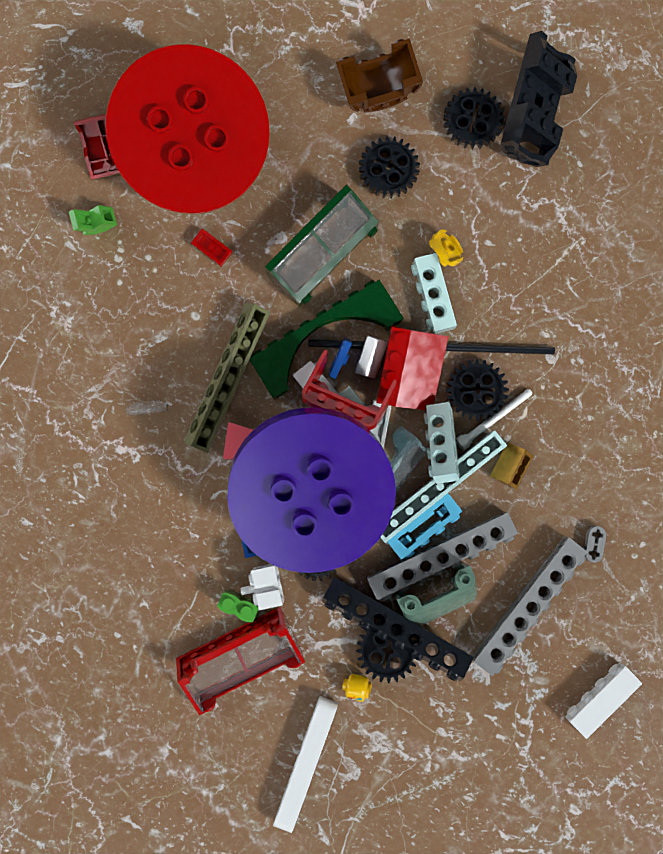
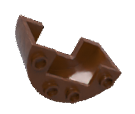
[336,38,423,113]

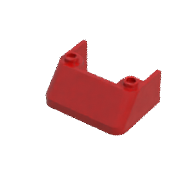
[302,350,397,430]

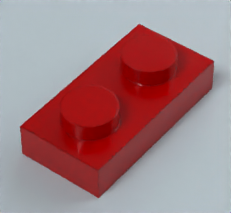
[191,228,233,267]

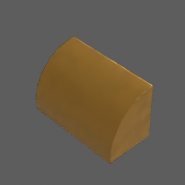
[490,442,534,490]

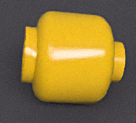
[342,673,372,702]

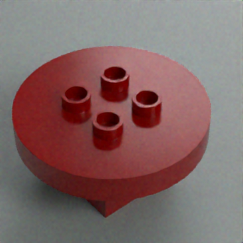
[106,44,270,215]

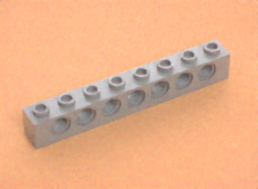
[367,512,518,601]
[472,536,587,676]

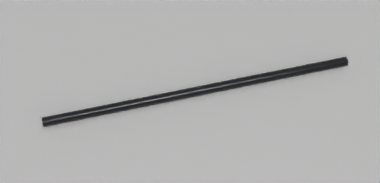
[308,339,555,355]

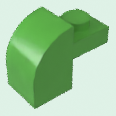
[69,205,117,235]

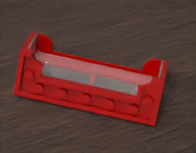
[176,607,305,715]

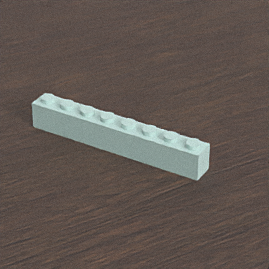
[380,430,507,543]

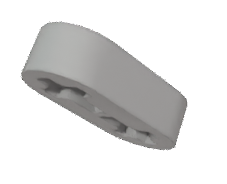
[584,526,606,563]

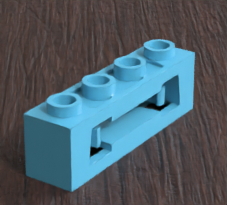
[387,493,462,560]

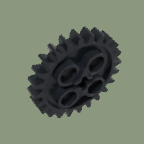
[443,87,505,150]
[359,136,420,199]
[446,359,509,422]
[356,619,418,683]

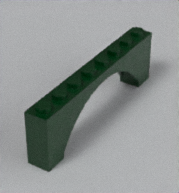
[249,279,404,400]

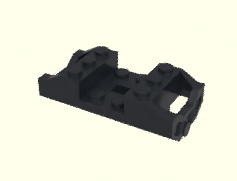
[501,31,577,167]

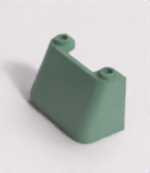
[394,562,477,626]

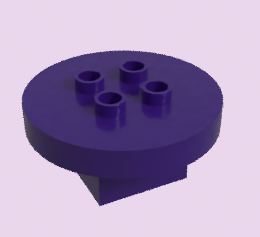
[227,407,396,573]

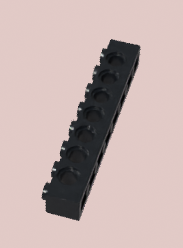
[322,577,474,682]

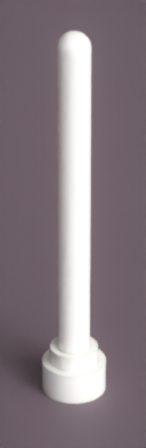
[455,389,532,451]

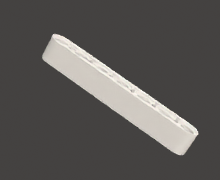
[273,696,338,833]

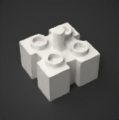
[241,564,284,610]

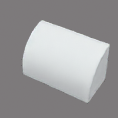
[355,335,388,378]

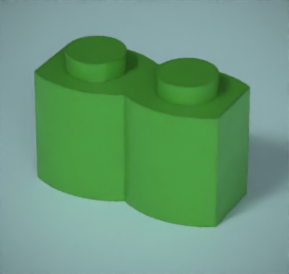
[217,590,259,622]

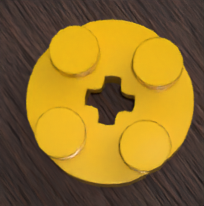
[429,229,463,266]

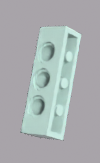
[411,253,457,334]
[424,402,459,484]

